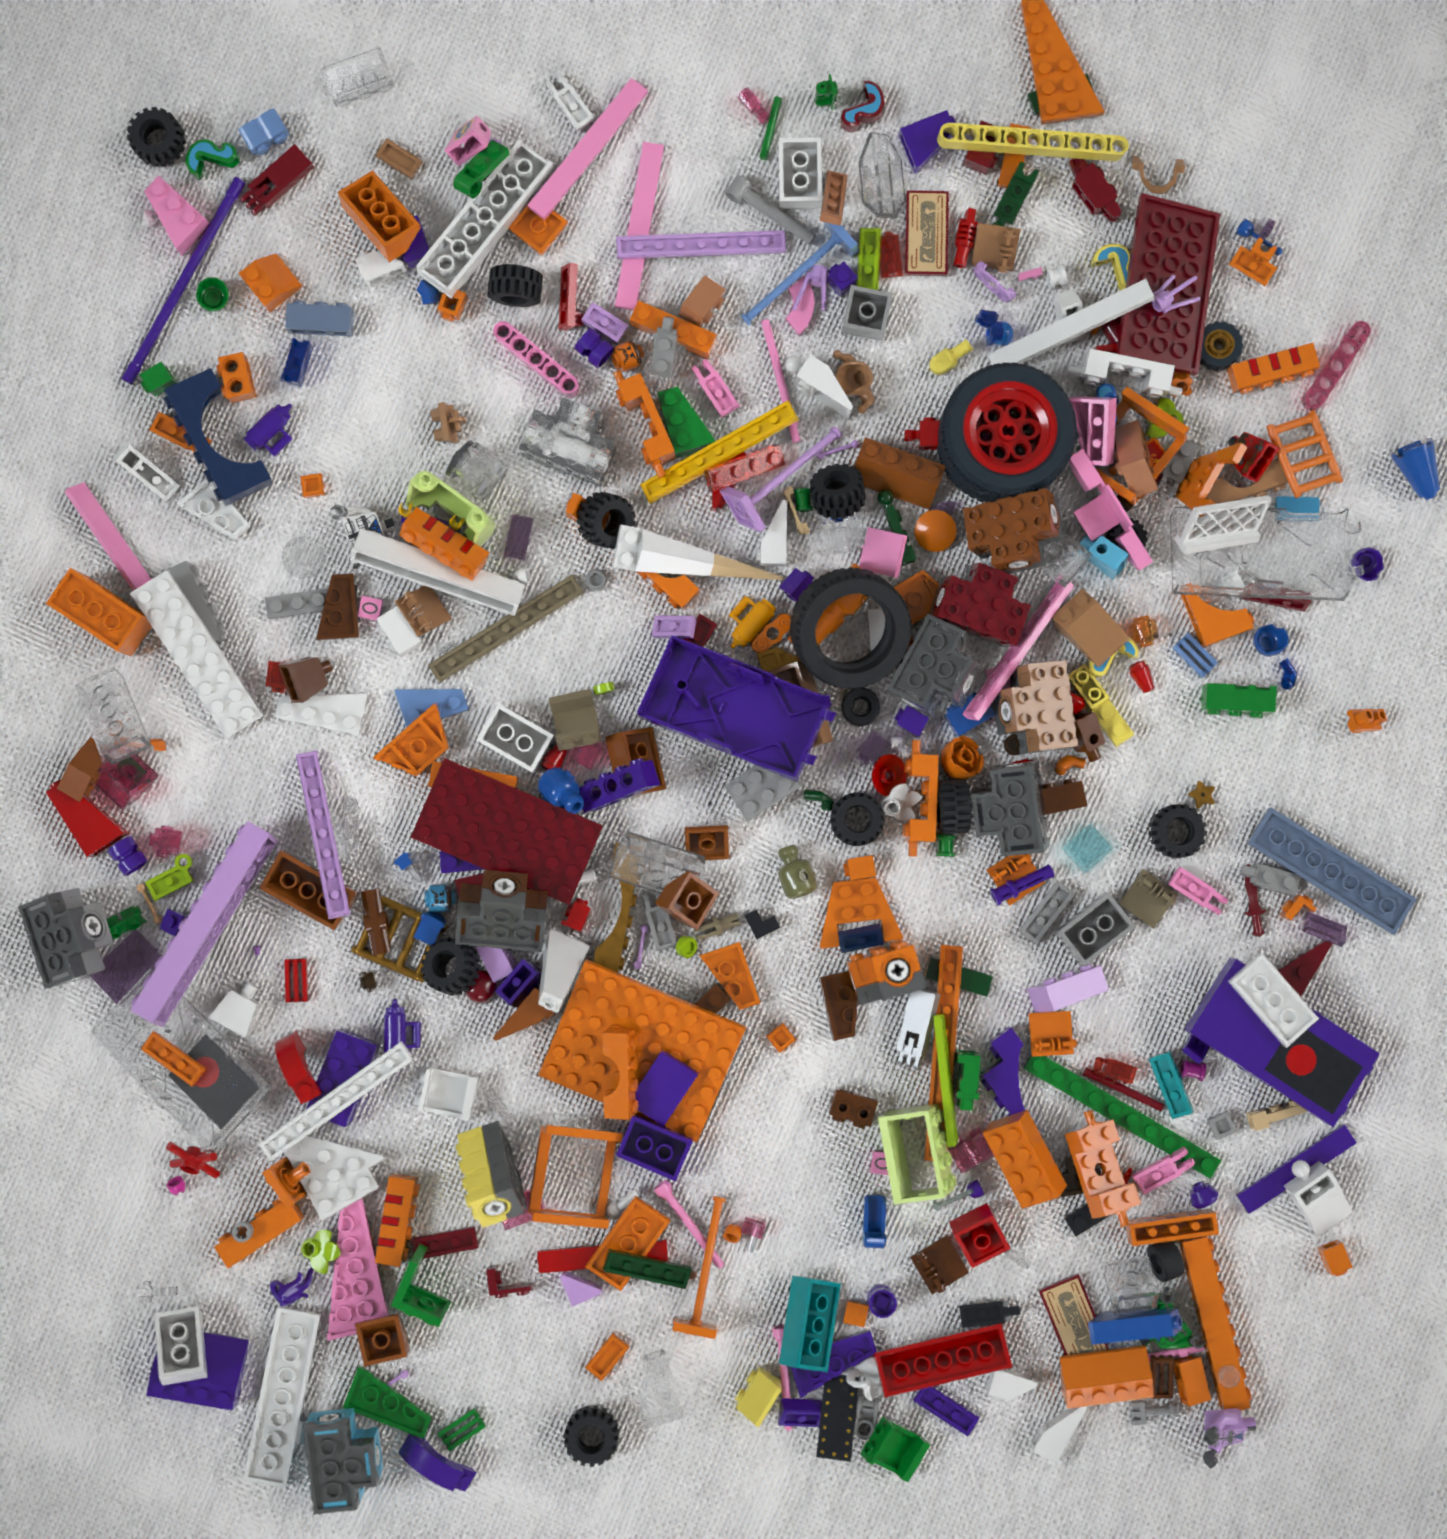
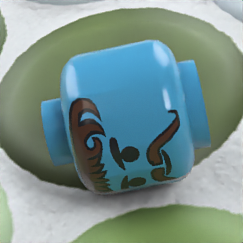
[424,884,456,912]

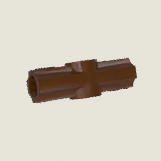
[361,888,392,955]

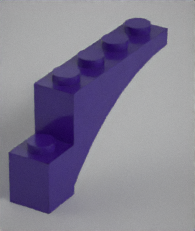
[980,1026,1025,1117]

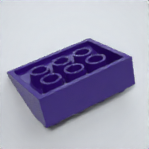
[146,1332,250,1411]

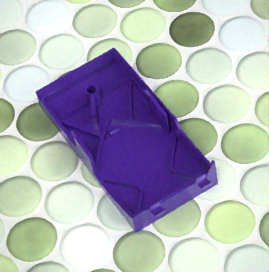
[637,635,837,782]

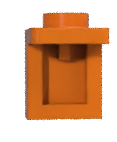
[1279,895,1317,921]

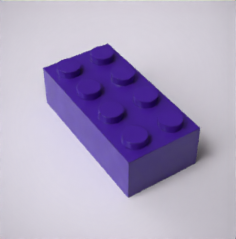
[306,1029,381,1127]

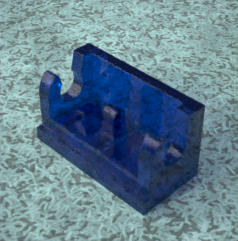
[280,338,314,387]

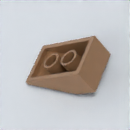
[1051,589,1130,668]

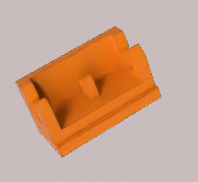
[1174,1355,1211,1407]

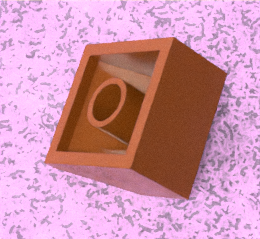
[57,737,102,802]
[655,871,719,930]
[355,1313,410,1366]

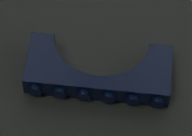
[163,368,272,506]

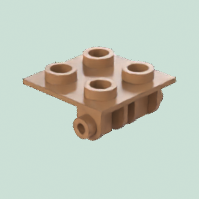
[971,223,1021,273]
[394,586,452,637]

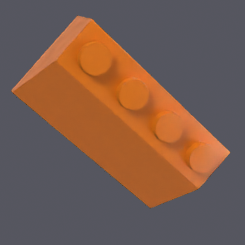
[338,170,421,263]
[1059,1345,1154,1409]

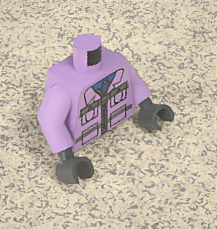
[1203,1409,1256,1469]

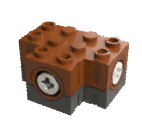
[963,488,1064,574]

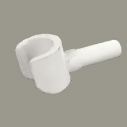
[890,736,909,757]

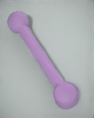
[817,440,859,460]
[633,925,649,969]
[386,1370,409,1386]

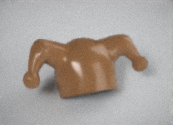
[833,350,875,414]

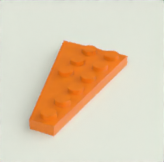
[1020,0,1105,125]

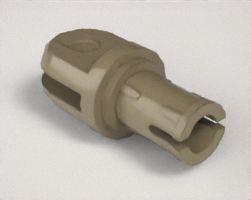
[694,912,741,939]

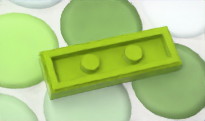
[857,228,882,291]

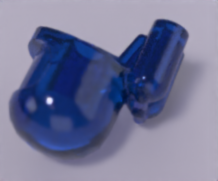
[975,309,1013,346]

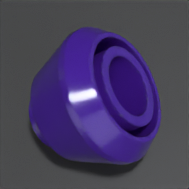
[1190,1181,1219,1209]

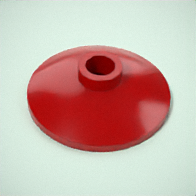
[872,754,907,797]

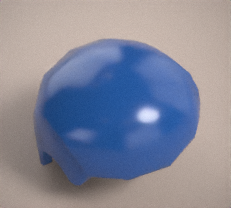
[1253,624,1289,657]

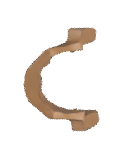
[1132,156,1185,194]

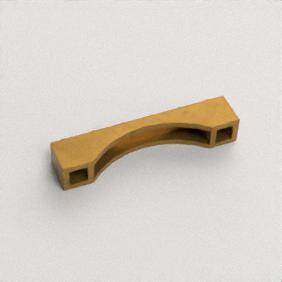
[593,843,645,972]

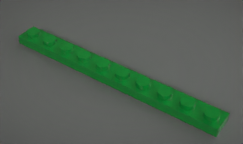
[1023,1055,1221,1179]

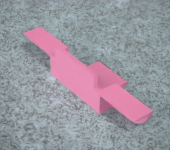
[1069,449,1153,570]

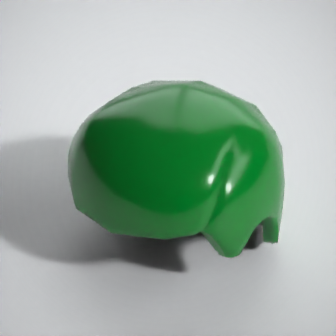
[196,277,229,312]

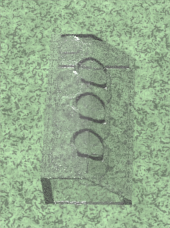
[609,831,706,894]

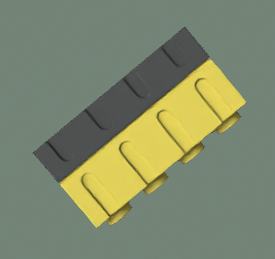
[456,1120,528,1227]

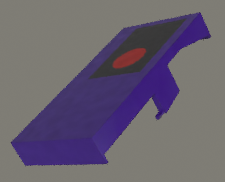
[1184,957,1380,1127]

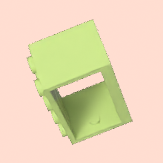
[878,1104,956,1204]

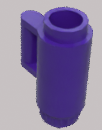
[243,404,293,457]
[384,999,421,1053]

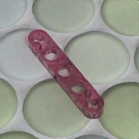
[1302,321,1371,411]

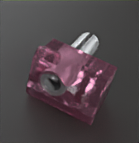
[741,1217,766,1253]

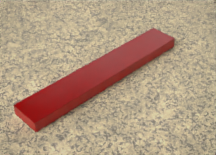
[537,1239,668,1273]

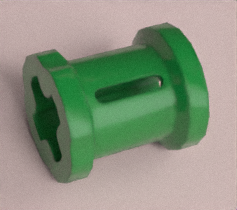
[793,488,813,513]
[936,834,956,857]

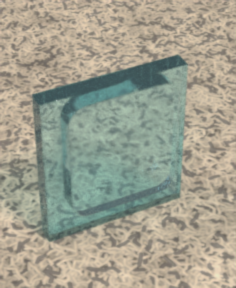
[1062,823,1114,874]

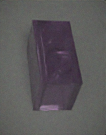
[855,730,890,766]

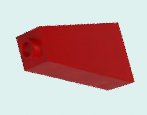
[46,779,129,857]

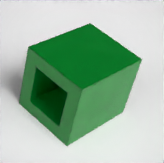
[139,361,176,397]

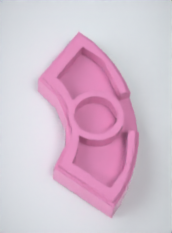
[786,275,814,336]

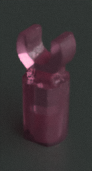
[738,87,769,124]

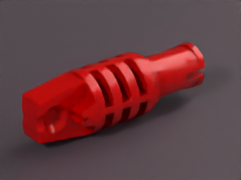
[953,208,978,269]

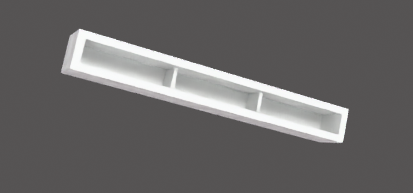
[350,528,525,616]

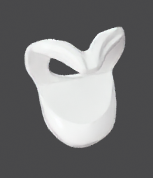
[846,1356,880,1401]

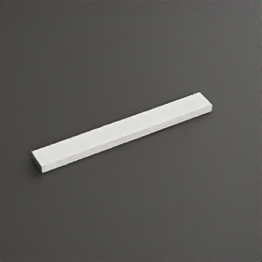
[988,279,1155,366]
[258,1041,414,1162]

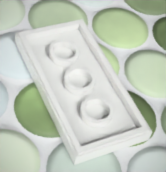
[1228,952,1319,1048]

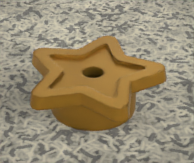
[1188,781,1215,809]

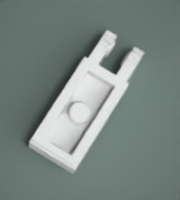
[545,72,595,132]

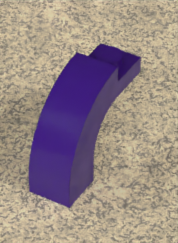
[398,1434,476,1491]

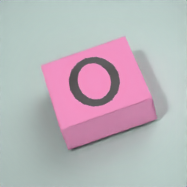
[357,596,384,621]
[870,1151,888,1175]

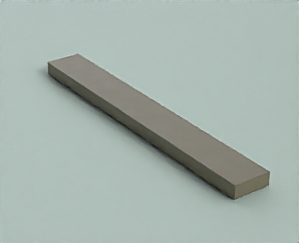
[428,574,584,683]

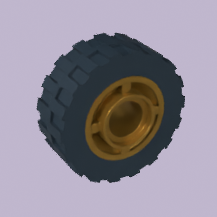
[1200,321,1243,371]

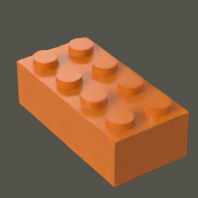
[983,1110,1067,1209]

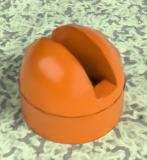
[723,1224,742,1243]

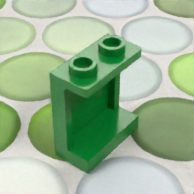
[860,1416,930,1483]

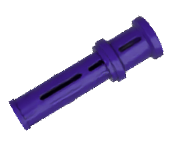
[989,864,1055,906]

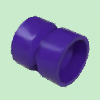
[574,328,614,369]
[107,836,148,876]
[867,1284,897,1318]

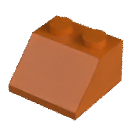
[238,253,303,312]

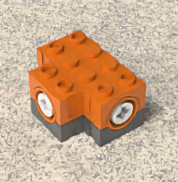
[846,940,926,1005]

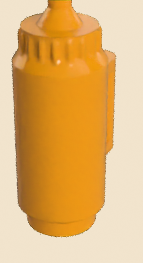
[729,596,776,649]

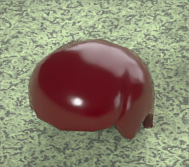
[466,970,497,1004]

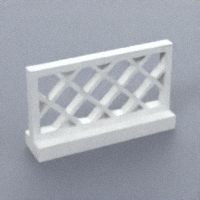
[1174,495,1272,554]

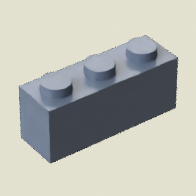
[285,301,354,337]

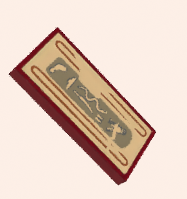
[905,190,949,277]
[1038,1273,1109,1356]

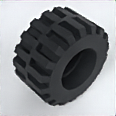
[127,107,186,167]
[487,264,543,307]
[810,463,866,519]
[577,492,636,549]
[937,779,972,834]
[830,792,885,846]
[1148,804,1207,858]
[421,938,481,996]
[564,1405,619,1467]

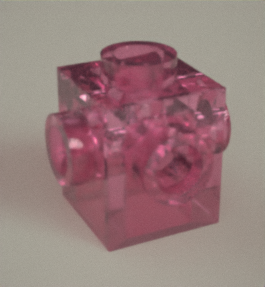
[149,826,182,858]

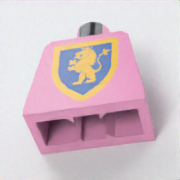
[444,116,491,166]

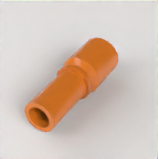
[788,563,868,645]

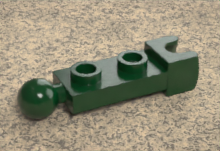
[991,162,1039,226]
[877,490,916,567]

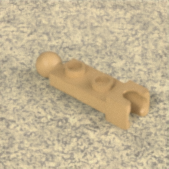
[1246,1100,1308,1131]

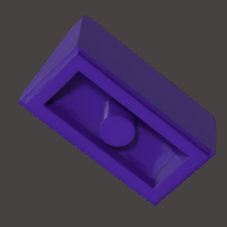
[778,1398,822,1427]

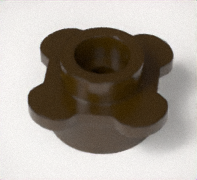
[360,971,377,992]

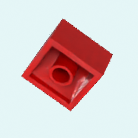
[949,1203,1011,1268]

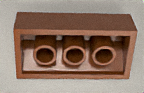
[855,437,945,510]
[259,850,360,931]

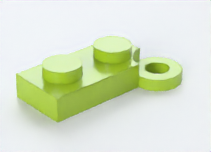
[145,854,194,901]

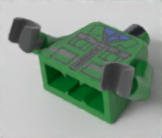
[1139,1286,1206,1350]

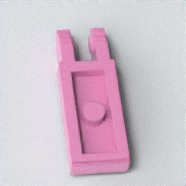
[691,358,739,418]
[1167,866,1229,916]
[1132,1147,1195,1194]

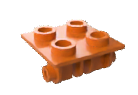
[986,854,1045,906]
[1028,1011,1077,1057]

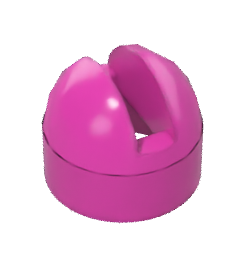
[166,1176,186,1195]

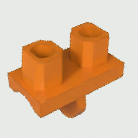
[1346,709,1387,733]

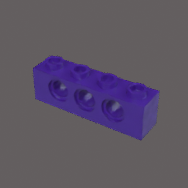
[579,758,660,813]

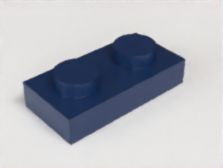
[837,923,884,953]

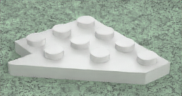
[285,1136,386,1221]

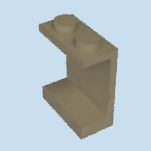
[549,689,601,751]

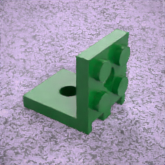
[391,1244,452,1327]

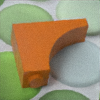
[1178,583,1254,648]

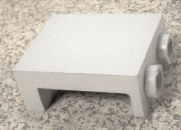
[416,1067,480,1122]

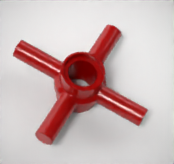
[166,1141,220,1179]

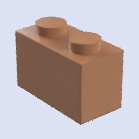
[679,275,726,327]

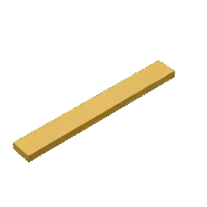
[640,400,799,504]

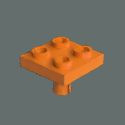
[262,1156,311,1209]

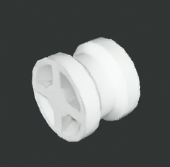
[1045,264,1067,289]

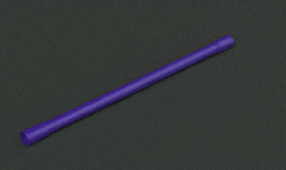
[121,177,246,385]

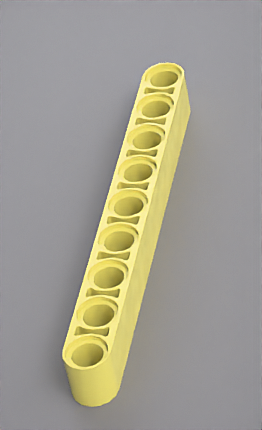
[937,123,1129,161]

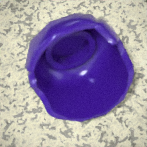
[1351,547,1384,581]

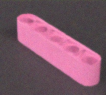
[493,321,579,398]

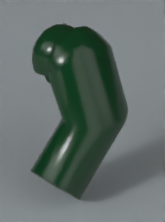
[804,789,834,811]

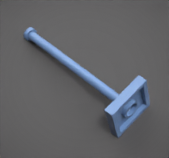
[740,222,859,326]

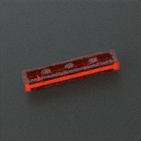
[704,444,785,492]

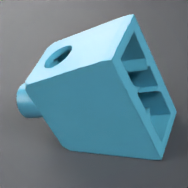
[1079,535,1129,580]

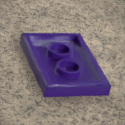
[635,1050,699,1127]

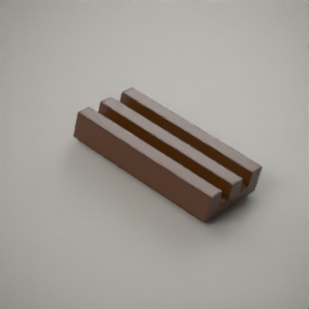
[1150,1355,1174,1399]

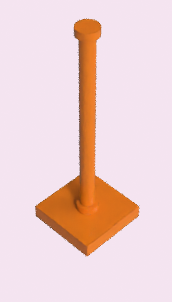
[672,1196,726,1339]

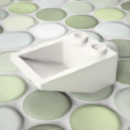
[785,354,853,419]
[1284,1160,1353,1237]

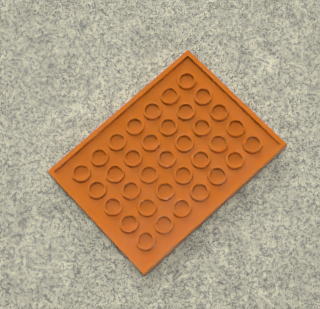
[538,959,746,1143]

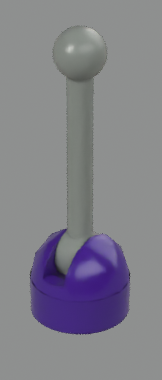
[934,1179,985,1211]

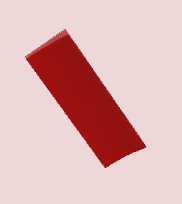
[873,1323,1012,1398]

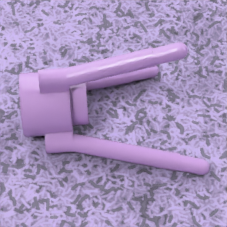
[792,265,828,311]
[1151,275,1201,314]

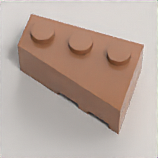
[1114,420,1158,497]

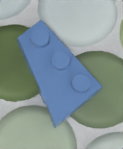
[394,689,469,727]

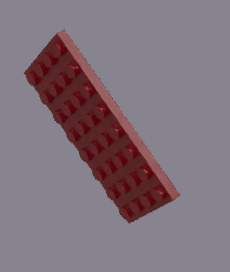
[1116,193,1221,376]
[410,758,604,905]

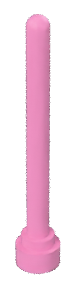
[653,1179,724,1268]
[772,1325,793,1431]

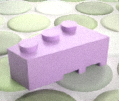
[1027,963,1109,1013]

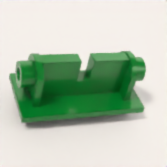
[815,74,838,110]
[106,906,147,940]

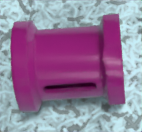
[1180,1059,1206,1082]

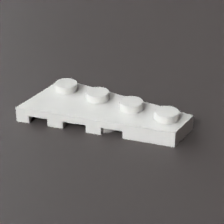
[275,693,369,736]

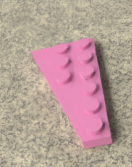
[327,1198,389,1341]

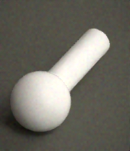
[606,1188,641,1221]

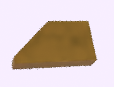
[756,647,800,672]

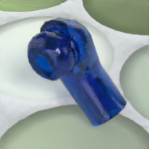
[1279,658,1298,690]

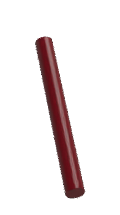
[1082,1067,1164,1112]

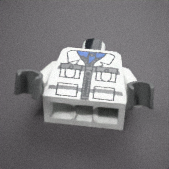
[330,504,397,569]

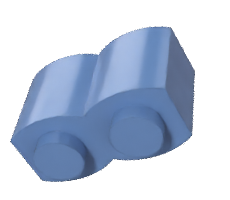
[238,108,290,155]

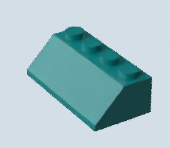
[779,1275,841,1372]

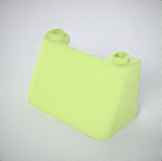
[405,471,496,547]

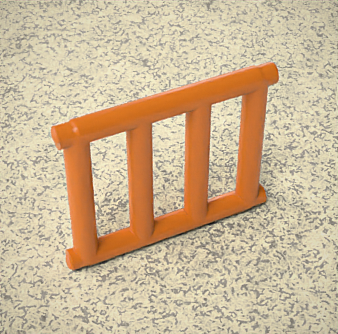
[1266,410,1344,498]

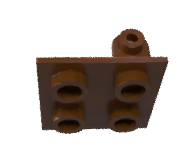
[910,1235,969,1295]

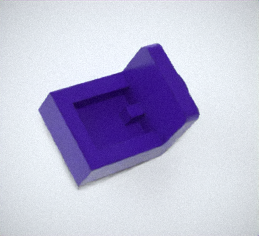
[1182,1034,1210,1064]

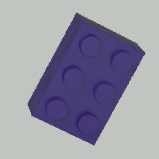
[616,1114,693,1182]

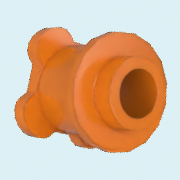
[1171,371,1193,397]

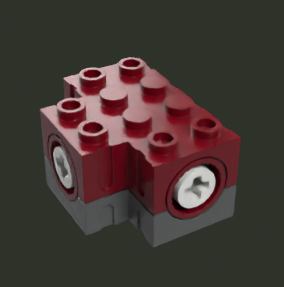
[929,562,1031,648]

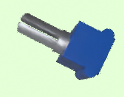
[394,853,423,883]

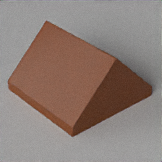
[685,825,729,861]

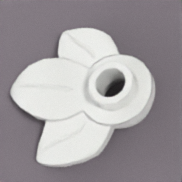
[881,783,923,821]

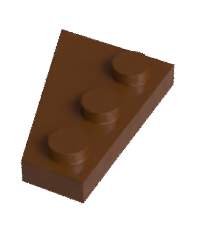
[315,573,359,641]
[819,971,857,1041]

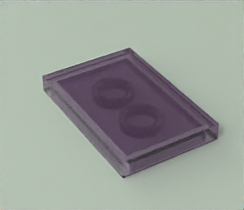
[90,929,162,1005]

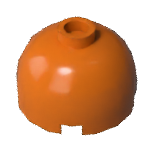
[940,736,984,780]

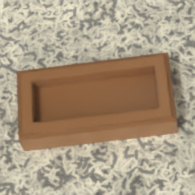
[375,138,423,180]

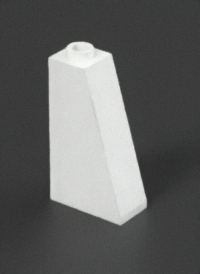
[538,929,590,1013]

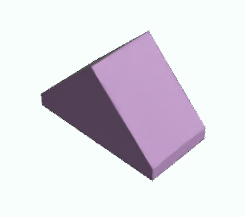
[560,1271,603,1307]

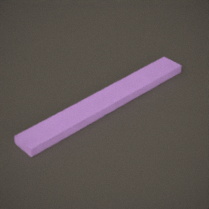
[616,230,786,259]
[296,750,350,919]

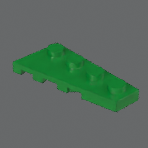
[342,1365,432,1439]

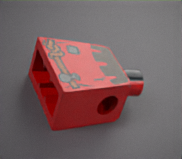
[1228,432,1280,483]

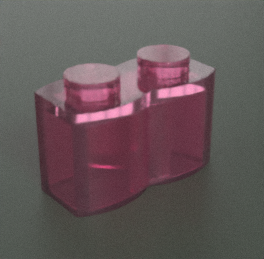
[948,1127,994,1173]

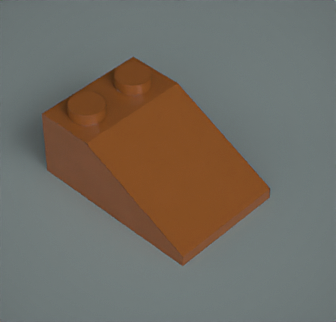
[493,986,555,1041]

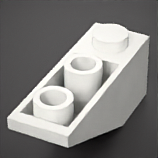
[1030,1406,1088,1464]

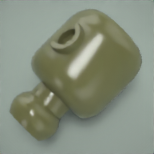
[778,845,817,899]

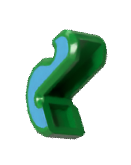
[186,139,240,180]

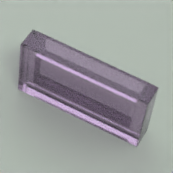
[504,514,534,561]
[1302,911,1347,947]

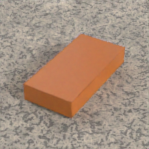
[585,1333,629,1382]

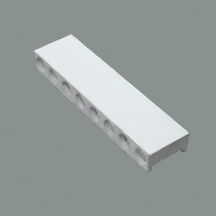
[416,139,555,299]

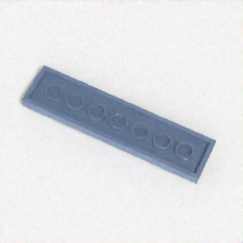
[1246,807,1417,935]

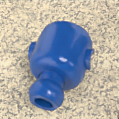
[538,767,584,814]

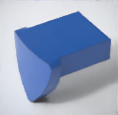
[414,911,446,945]

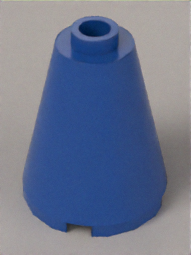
[1391,438,1440,500]

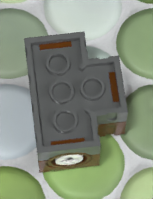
[455,870,548,952]

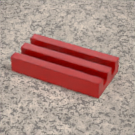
[284,958,308,1003]

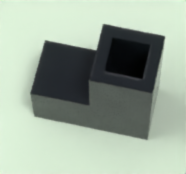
[744,910,781,940]

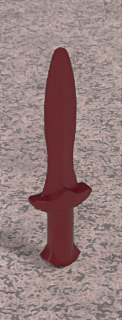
[1244,864,1266,937]

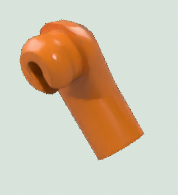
[1055,755,1086,775]

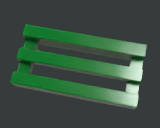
[437,1407,486,1452]

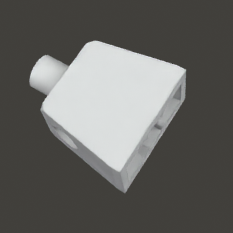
[209,982,261,1038]

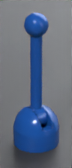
[1235,218,1283,256]

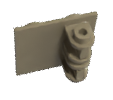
[1118,869,1178,929]

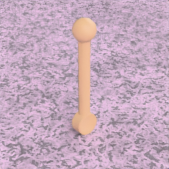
[137,883,162,924]

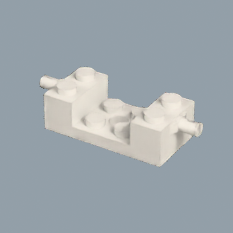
[1067,349,1182,400]

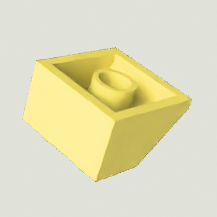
[735,1366,782,1427]

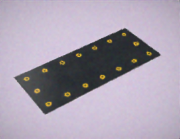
[816,1375,859,1462]

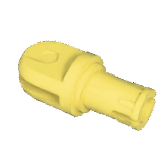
[929,339,973,375]

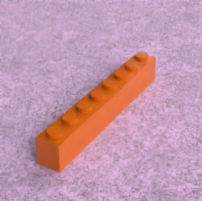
[1178,1236,1252,1410]

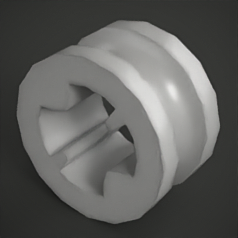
[232,1221,254,1242]

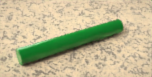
[759,96,782,160]

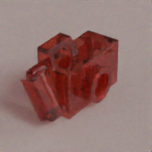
[1092,1057,1137,1085]

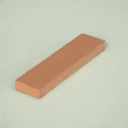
[819,170,848,226]

